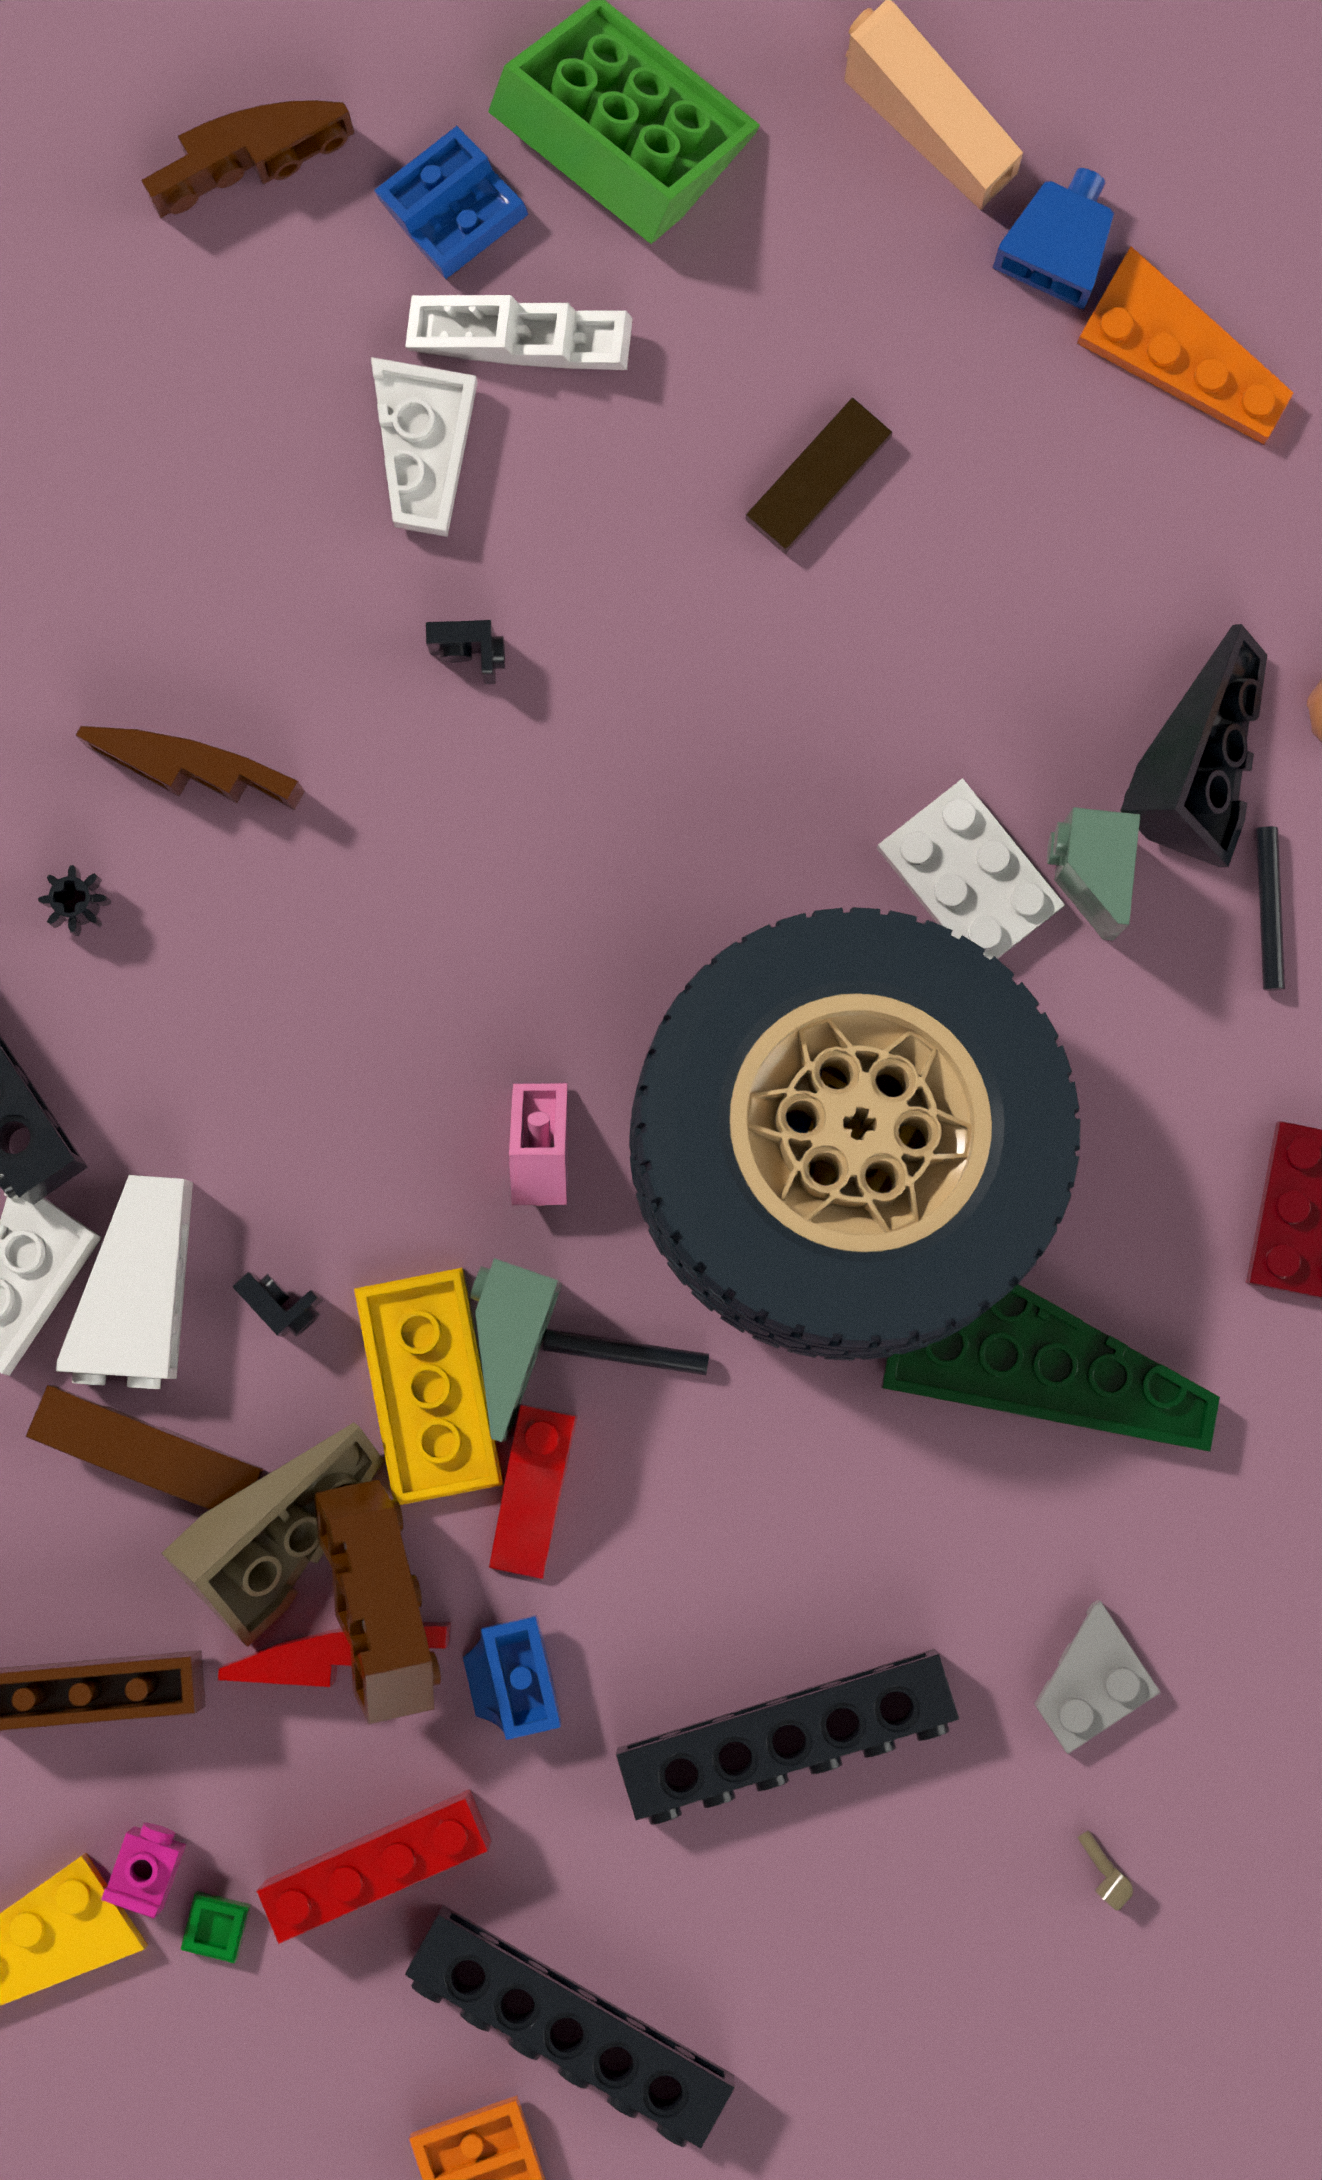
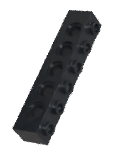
[0,1035,88,1205]
[616,1649,960,1825]
[405,1905,735,2149]

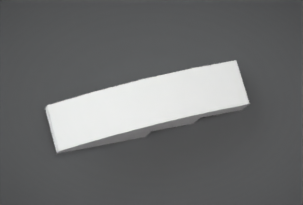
[405,295,633,370]

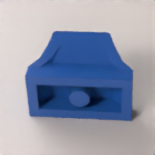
[463,1615,562,1740]

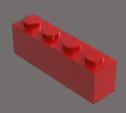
[257,1789,492,1944]

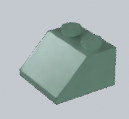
[1047,807,1140,941]

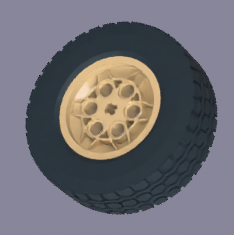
[629,907,1080,1361]

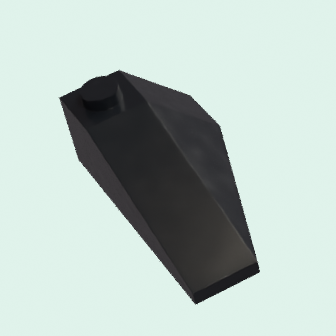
[1120,624,1268,867]

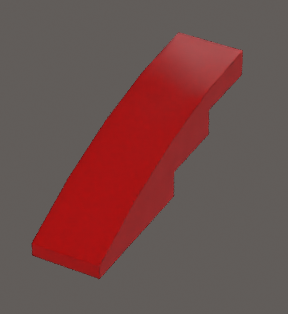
[218,1622,451,1687]

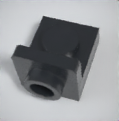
[426,620,505,684]
[232,1272,323,1337]

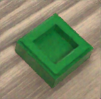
[181,1891,251,1963]

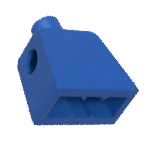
[993,168,1114,310]

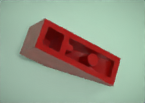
[489,1404,578,1579]

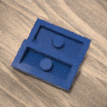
[374,126,529,279]

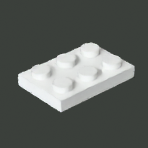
[876,778,1065,960]

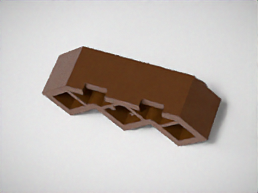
[314,1480,441,1724]

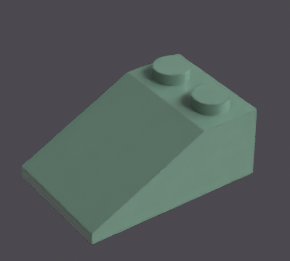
[470,1258,562,1442]

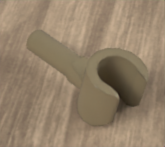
[1077,1830,1133,1911]

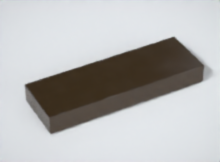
[745,397,892,554]

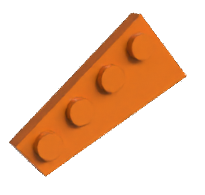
[1077,246,1294,445]

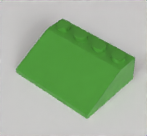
[488,0,760,244]

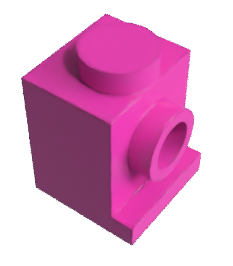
[101,1823,186,1919]

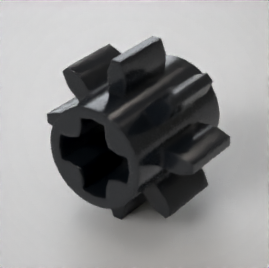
[38,865,111,936]

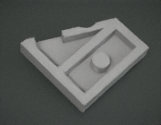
[1034,1600,1161,1754]

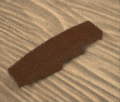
[76,726,305,810]
[26,1385,263,1509]

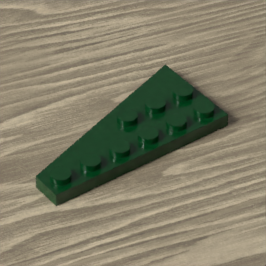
[881,1284,1220,1452]

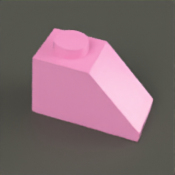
[509,1083,568,1206]

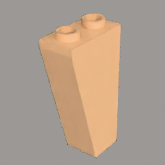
[844,0,1023,210]

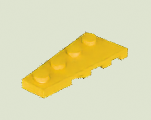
[0,1853,148,2006]

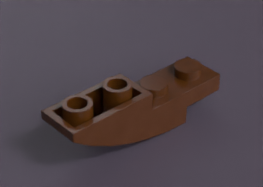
[141,100,355,218]

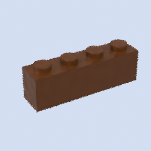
[0,1650,206,1731]

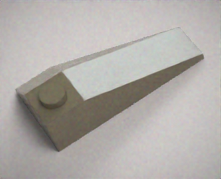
[161,1422,384,1647]

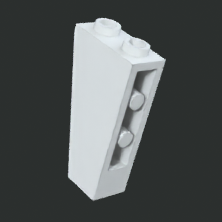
[56,1175,193,1389]

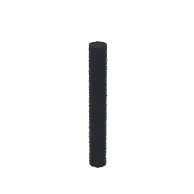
[1256,826,1285,991]
[543,1329,709,1375]

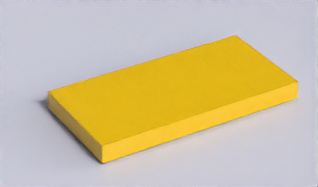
[354,1268,504,1505]

